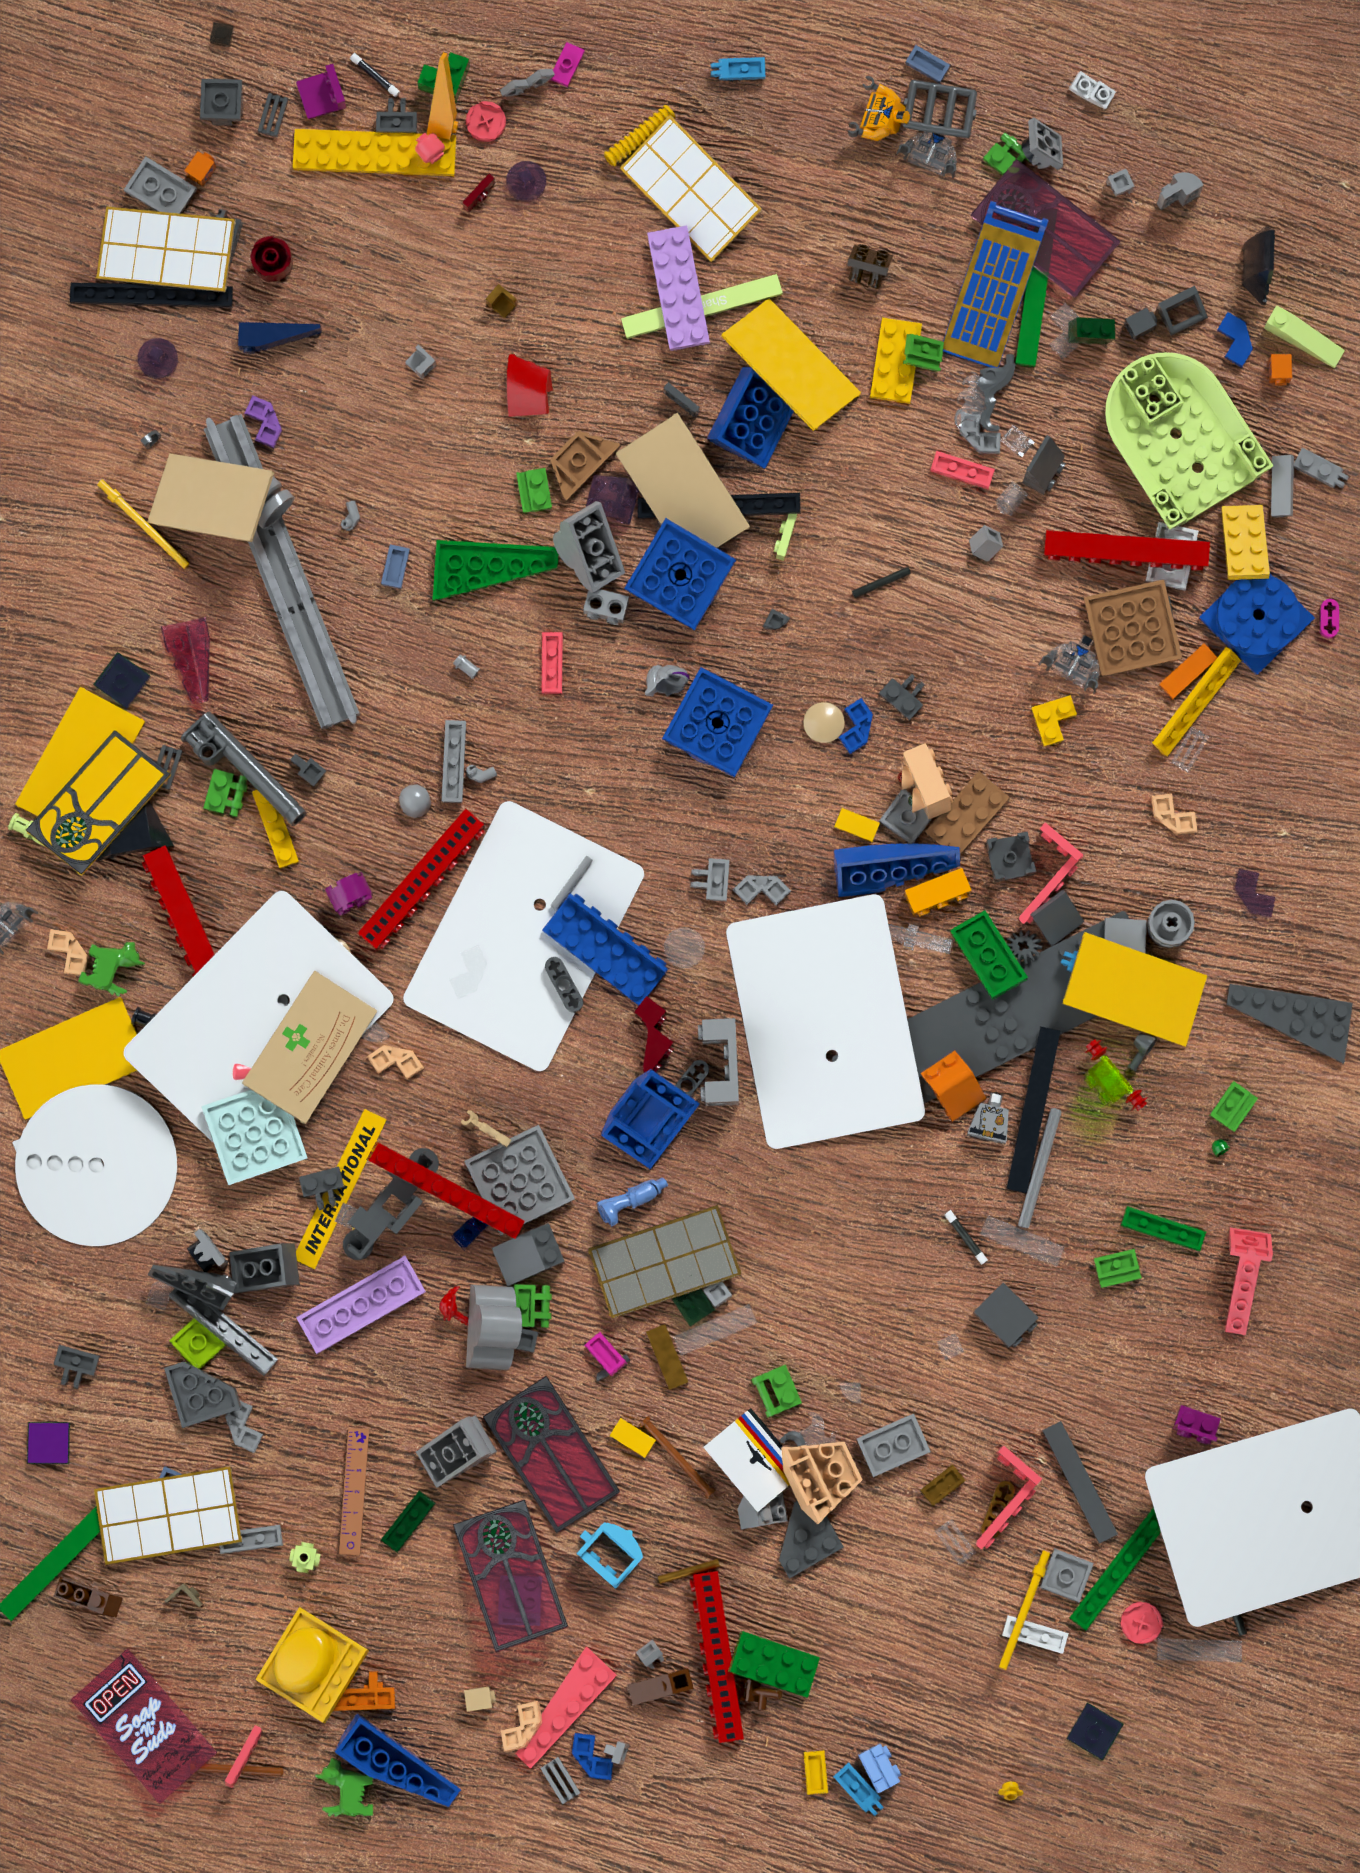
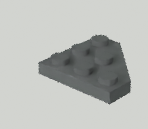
[164,1362,242,1428]
[779,1501,844,1579]

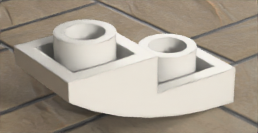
[1069,71,1116,109]

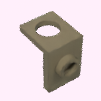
[164,1583,204,1608]

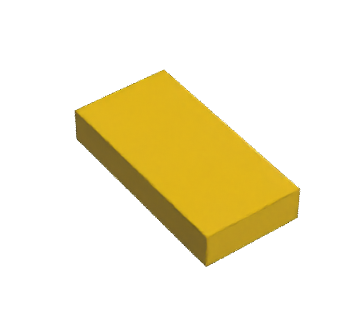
[834,808,880,843]
[610,1418,656,1458]
[803,1750,828,1795]

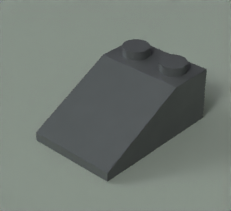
[1022,435,1066,495]
[492,1223,565,1287]
[229,1243,300,1293]

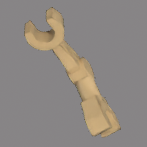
[461,1110,511,1147]

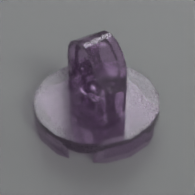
[506,161,546,202]
[137,338,179,379]

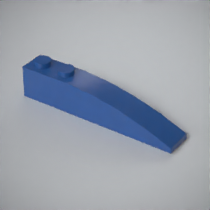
[834,844,960,897]
[334,1713,461,1807]

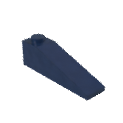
[238,322,322,354]

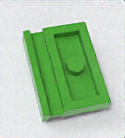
[903,334,944,372]
[516,468,552,514]
[1209,1081,1258,1132]
[1094,1249,1142,1288]

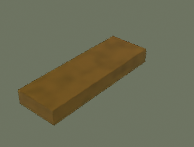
[646,1324,688,1390]

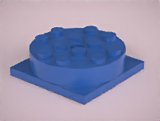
[624,518,736,631]
[1199,574,1315,676]
[662,667,773,778]

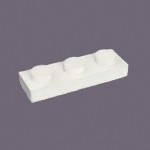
[1002,1615,1069,1654]

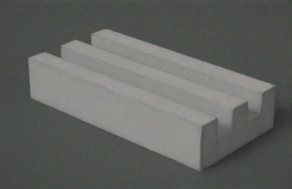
[540,1757,580,1804]

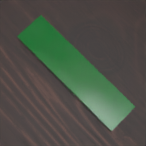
[1120,1206,1206,1252]

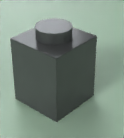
[1124,307,1157,341]

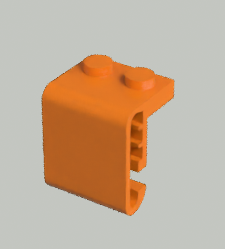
[921,1051,987,1122]

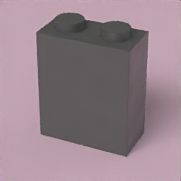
[973,1283,1039,1348]

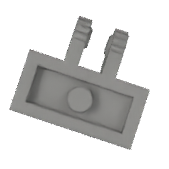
[690,858,730,902]

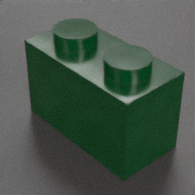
[1068,317,1115,345]

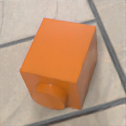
[184,151,217,187]
[1269,354,1292,386]

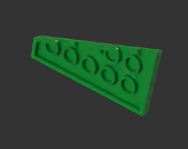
[432,540,559,601]

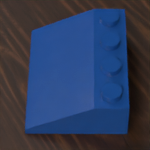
[707,367,794,469]

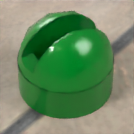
[1211,1139,1230,1157]

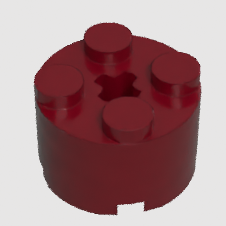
[250,236,293,282]

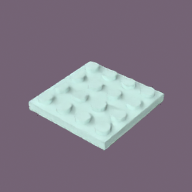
[201,1090,307,1185]

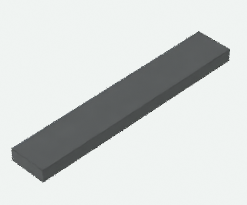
[169,1288,278,1376]
[1042,1421,1118,1544]

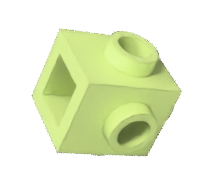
[289,1542,321,1573]

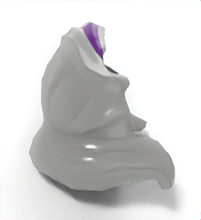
[645,665,690,697]

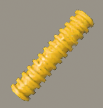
[604,105,676,167]

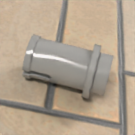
[453,654,480,679]

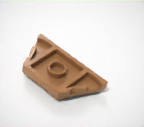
[550,431,621,502]

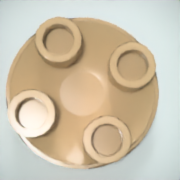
[803,702,845,743]

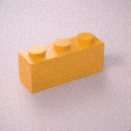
[904,868,972,917]

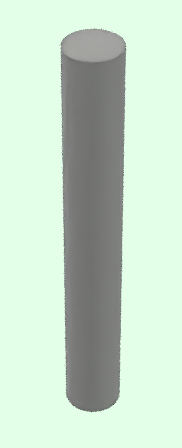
[550,856,593,910]

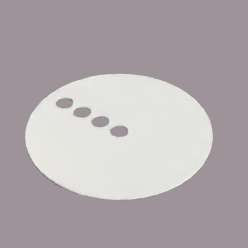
[15,1085,177,1246]

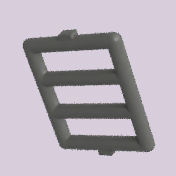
[902,80,977,138]

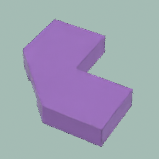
[244,395,282,449]

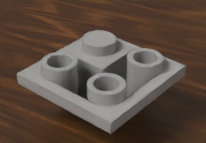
[738,1492,788,1530]

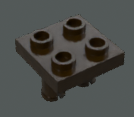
[847,244,893,288]

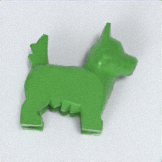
[78,942,145,997]
[315,1758,373,1817]

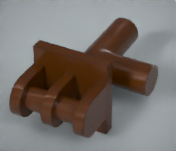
[739,1679,782,1710]

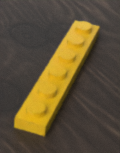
[1152,647,1241,756]

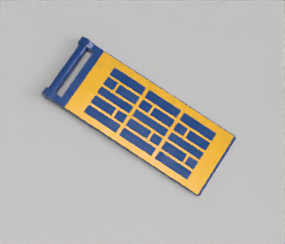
[943,201,1049,368]

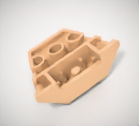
[781,1442,862,1524]

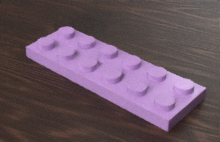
[647,226,710,351]
[296,1256,426,1354]

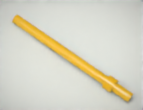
[97,479,190,569]
[999,1550,1050,1670]

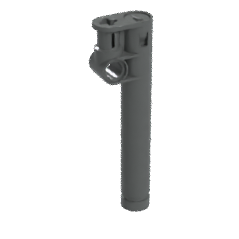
[181,712,307,826]

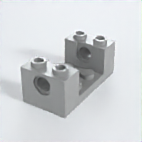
[698,1018,739,1106]

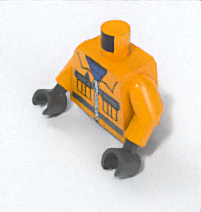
[848,76,910,141]

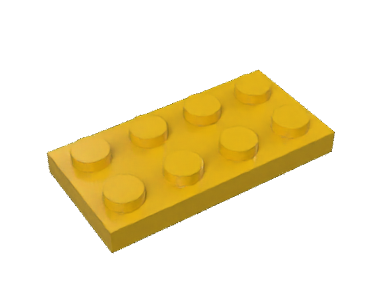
[870,318,922,404]
[1221,505,1270,580]

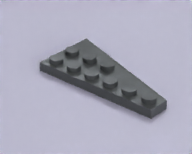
[1226,984,1353,1064]

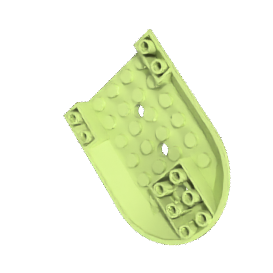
[1105,352,1273,530]

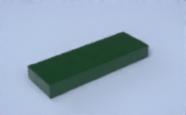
[381,1490,436,1553]

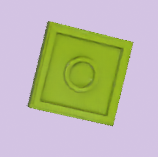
[169,1318,226,1369]

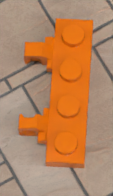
[333,1671,395,1711]

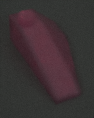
[161,617,210,704]

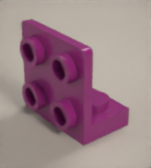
[296,64,346,119]
[1173,1405,1221,1445]

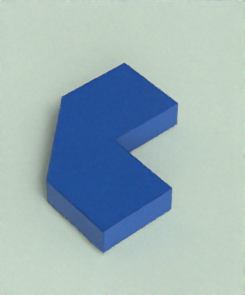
[1217,312,1253,368]
[839,698,873,754]
[572,1733,613,1780]

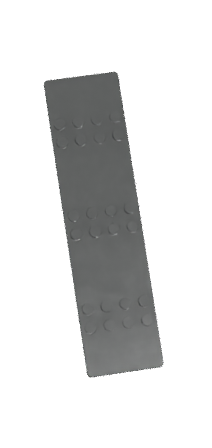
[832,911,1148,1131]

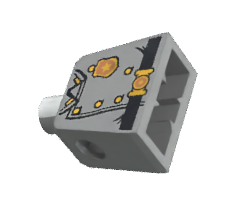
[967,1093,1009,1144]

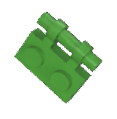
[983,133,1032,185]
[203,769,248,817]
[514,1285,552,1328]

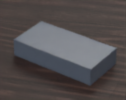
[905,45,950,84]
[381,544,410,589]

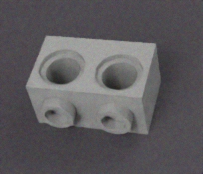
[583,589,629,625]

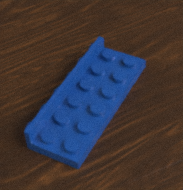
[542,893,668,1006]

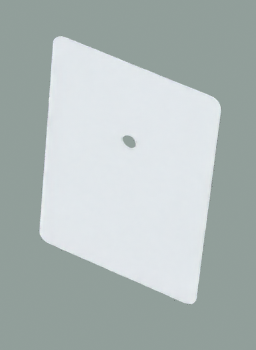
[403,801,644,1071]
[124,891,393,1142]
[726,894,925,1149]
[1145,1409,1360,1627]

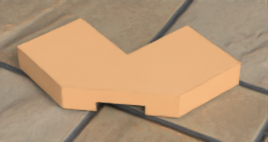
[1151,794,1198,835]
[47,929,89,976]
[367,1045,424,1080]
[501,1701,542,1752]

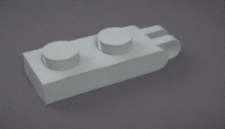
[1294,447,1349,488]

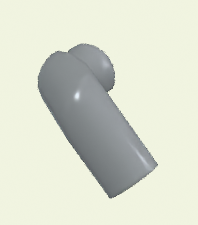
[341,501,360,531]
[466,765,497,783]

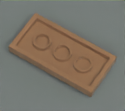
[925,771,1010,854]

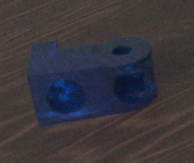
[452,1217,489,1251]

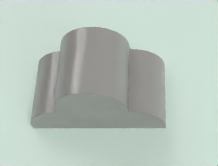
[553,501,625,592]
[466,1284,522,1370]
[416,1415,497,1488]

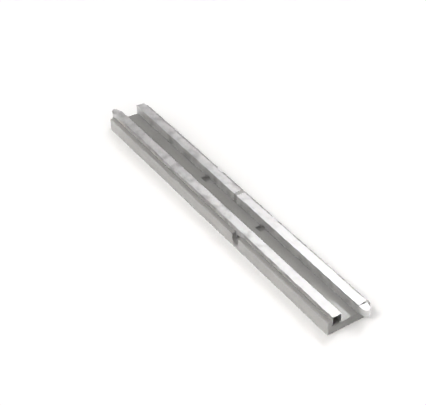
[204,414,360,730]

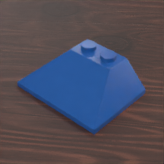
[601,1069,700,1169]

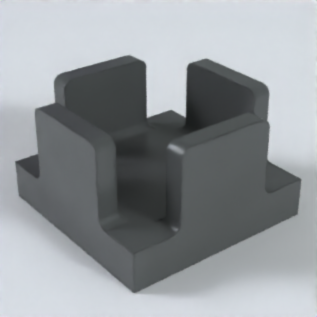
[200,79,244,126]

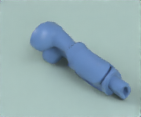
[596,1178,668,1227]

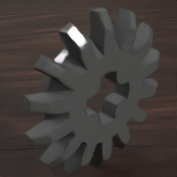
[1007,930,1042,964]

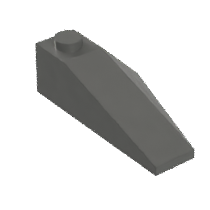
[148,1265,237,1311]

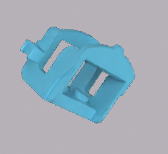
[576,1522,643,1589]

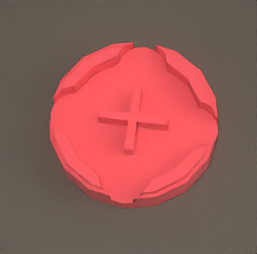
[466,101,506,142]
[1120,1602,1163,1644]

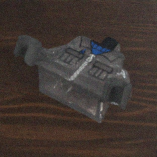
[896,123,957,178]
[1038,635,1100,694]
[0,902,38,955]

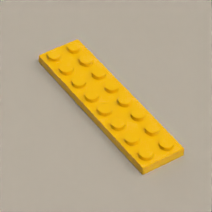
[293,129,457,176]

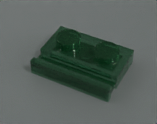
[671,1276,715,1327]

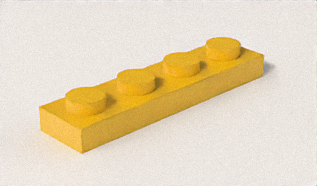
[252,790,299,869]

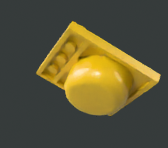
[255,1607,369,1723]

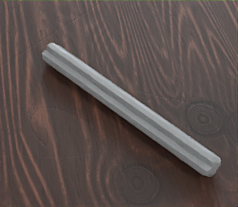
[1018,1108,1062,1228]

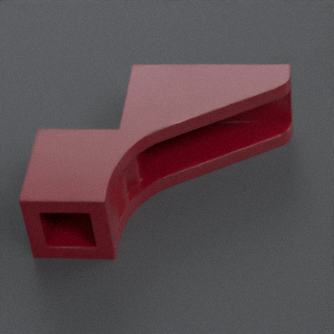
[634,996,674,1073]

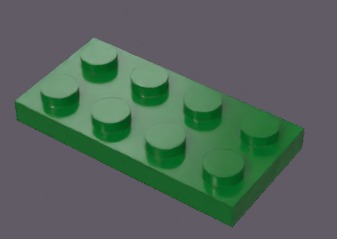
[950,910,1028,1000]
[728,1631,820,1698]

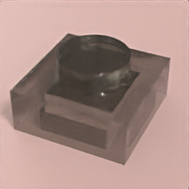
[210,22,234,47]

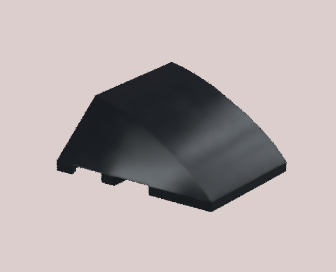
[1242,226,1275,305]
[96,801,175,861]

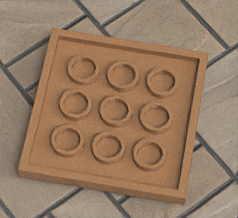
[1084,579,1182,677]

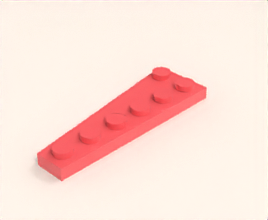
[516,1647,617,1769]

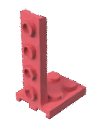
[1019,822,1083,924]
[1225,1227,1273,1335]
[976,1446,1042,1550]

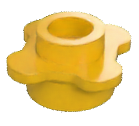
[998,1782,1023,1800]

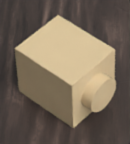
[464,1686,496,1712]

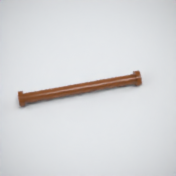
[639,1416,716,1498]

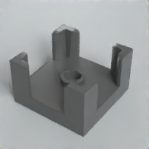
[986,831,1036,883]

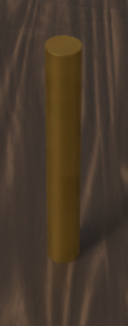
[657,1559,720,1584]

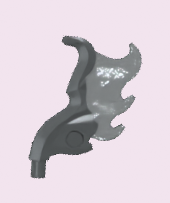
[954,354,1016,432]
[780,1412,836,1447]

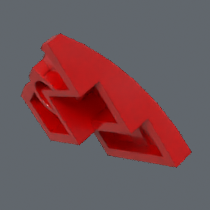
[507,354,553,417]

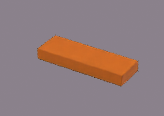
[1159,643,1218,700]

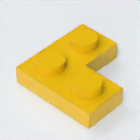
[1031,695,1077,747]

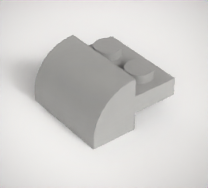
[1157,172,1204,210]

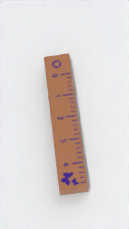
[339,1428,370,1555]

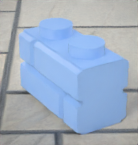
[858,1743,902,1793]

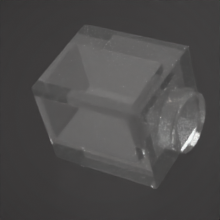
[1000,425,1034,458]
[996,481,1028,516]

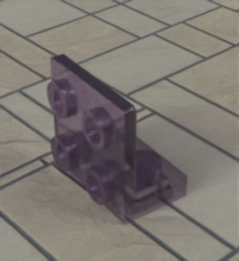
[586,475,639,525]

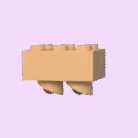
[897,743,953,820]

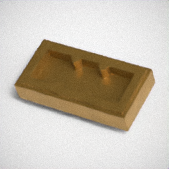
[920,1464,966,1506]

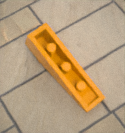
[427,52,459,140]

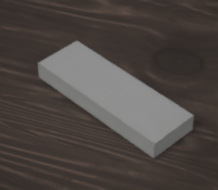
[1271,455,1294,518]
[219,1525,283,1554]

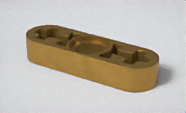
[981,1481,1015,1539]

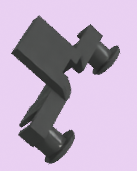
[343,1148,439,1260]

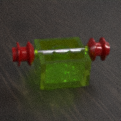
[1084,1039,1148,1111]

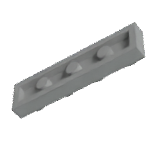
[442,720,466,803]

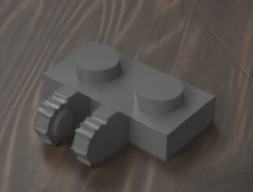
[376,98,417,133]
[879,674,925,721]
[299,1167,345,1210]
[53,1345,100,1389]

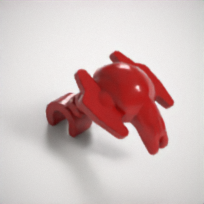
[439,1286,469,1326]

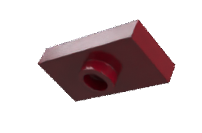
[463,173,496,213]

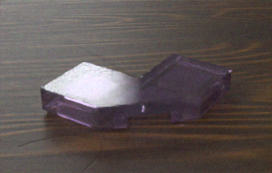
[1234,869,1275,918]

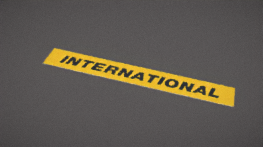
[296,1109,387,1269]

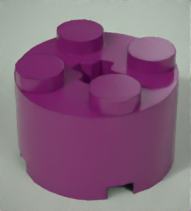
[325,872,373,916]

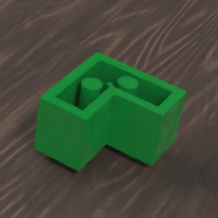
[417,52,470,103]

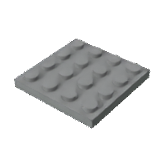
[464,1125,575,1236]

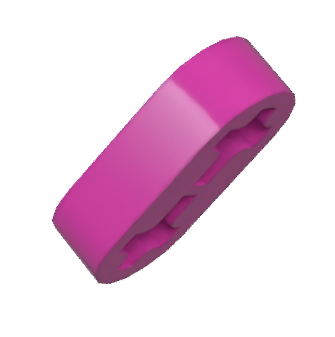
[1319,599,1339,639]

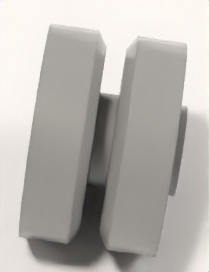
[258,477,295,529]
[1146,900,1195,948]

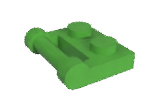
[751,1364,802,1418]

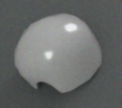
[399,784,431,818]

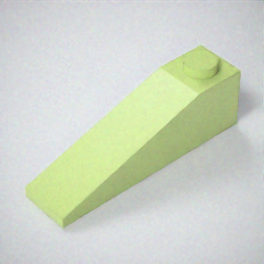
[1264,305,1345,368]

